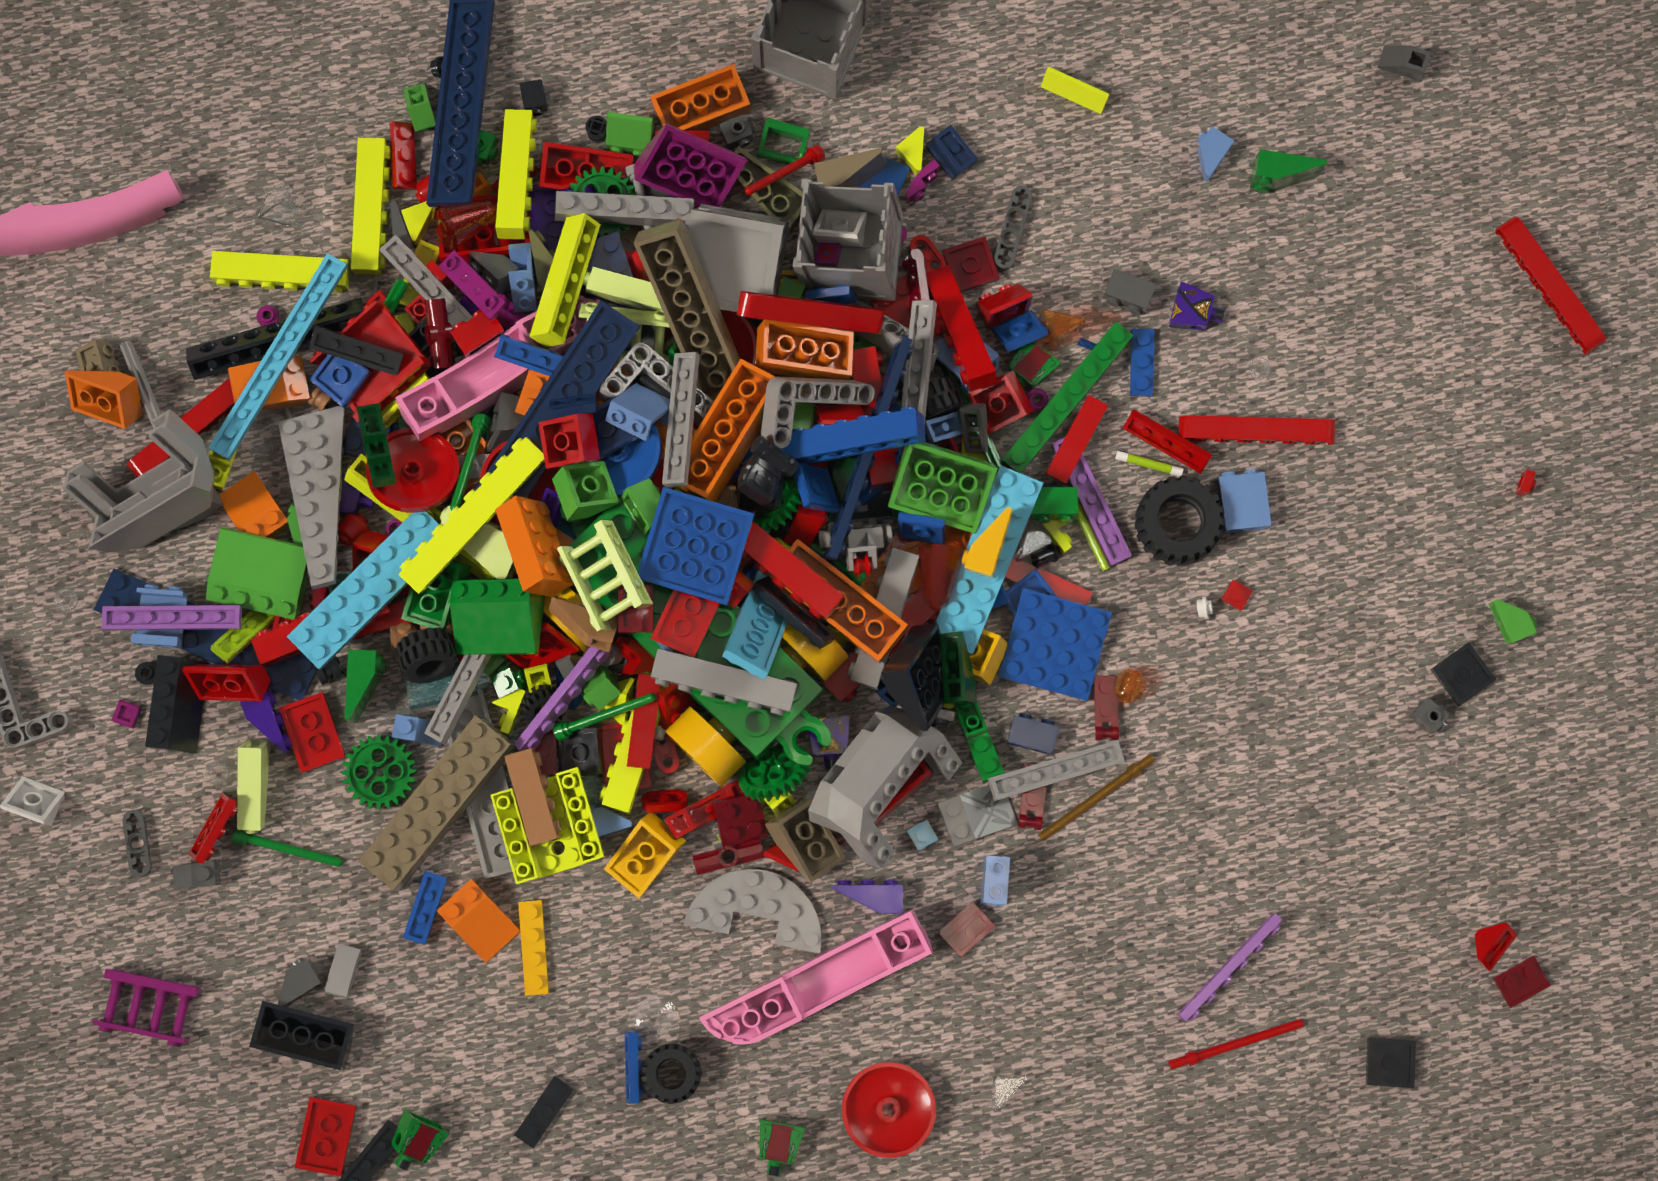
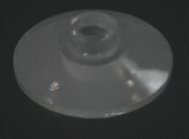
[630,994,677,1041]

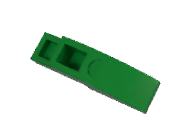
[954,703,1005,784]

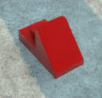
[614,637,655,674]

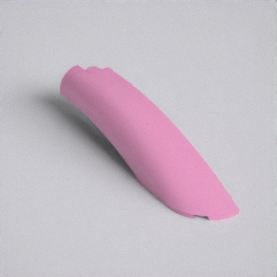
[0,170,184,256]
[395,296,600,441]
[699,909,933,1044]

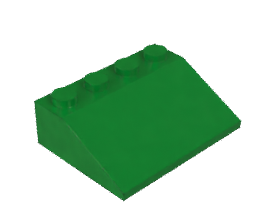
[450,579,545,655]

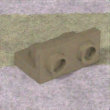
[75,340,120,372]

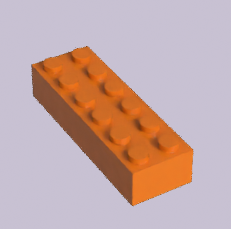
[678,359,783,502]
[768,539,909,664]

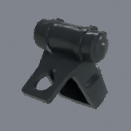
[737,436,799,505]

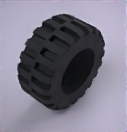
[1134,475,1225,566]

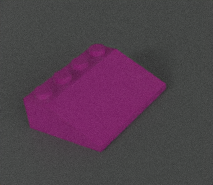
[634,123,747,207]

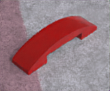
[664,780,744,840]

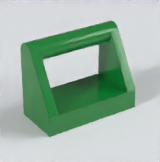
[757,117,810,165]

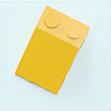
[961,507,1013,578]
[969,629,1008,686]
[604,812,686,898]

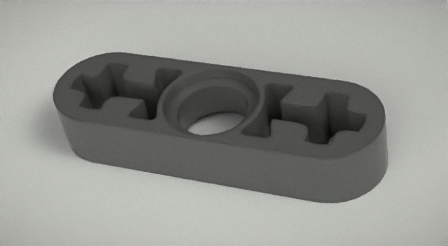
[122,810,152,877]

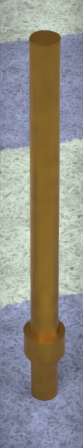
[1038,754,1155,842]

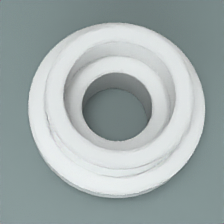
[1197,596,1213,619]

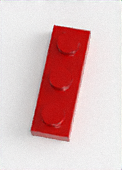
[390,121,417,190]

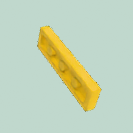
[518,900,549,996]

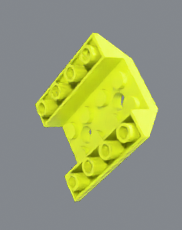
[490,767,605,884]

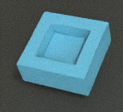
[907,820,938,851]

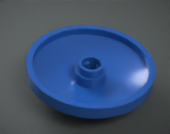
[588,423,663,497]

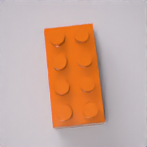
[650,64,751,131]
[755,320,854,380]
[495,495,574,597]

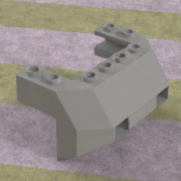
[63,409,214,553]
[808,705,963,869]

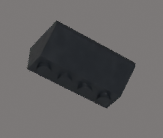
[145,655,209,754]
[249,1001,354,1071]

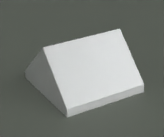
[813,209,867,247]
[0,776,65,826]

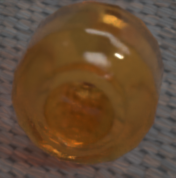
[1114,668,1147,704]

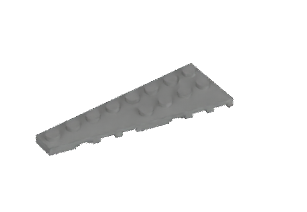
[278,406,346,590]

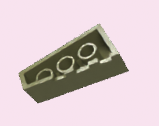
[734,146,803,238]

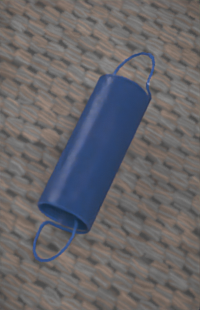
[1077,338,1097,350]

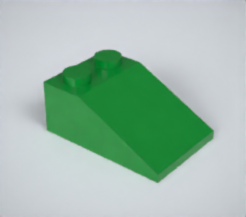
[1250,149,1327,193]
[401,560,472,630]
[345,650,387,723]

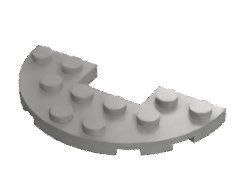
[683,869,821,954]

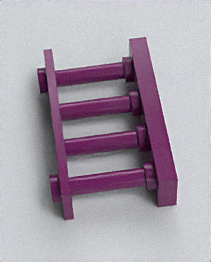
[439,250,526,330]
[92,969,201,1047]

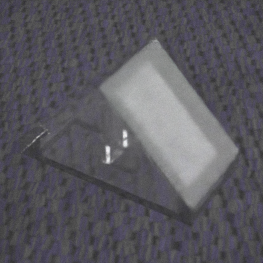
[1015,520,1052,562]

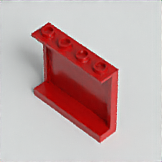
[309,301,432,423]

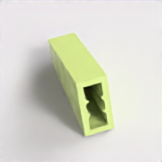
[583,267,662,312]
[440,505,516,579]
[237,739,271,834]

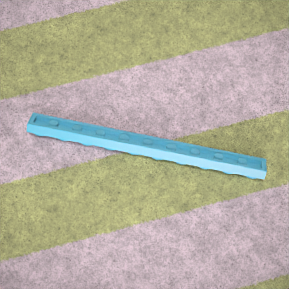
[208,253,348,461]

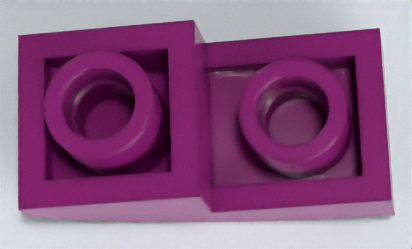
[905,159,940,204]

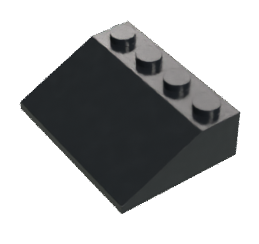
[881,623,945,731]

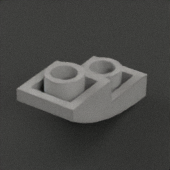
[325,944,362,999]

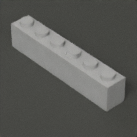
[555,191,694,228]
[848,548,920,690]
[651,649,797,716]

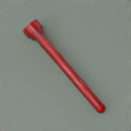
[745,145,825,195]

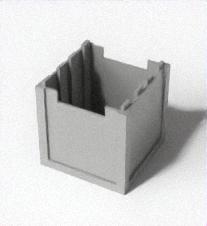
[751,0,869,99]
[793,179,903,301]
[685,204,790,312]

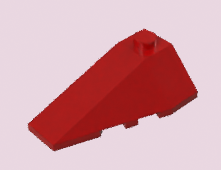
[539,142,634,190]

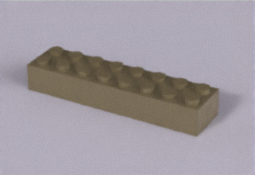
[634,218,740,401]
[358,715,516,891]

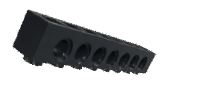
[186,297,364,380]

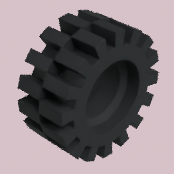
[521,685,565,724]

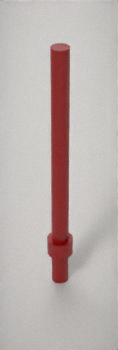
[1168,1018,1304,1070]

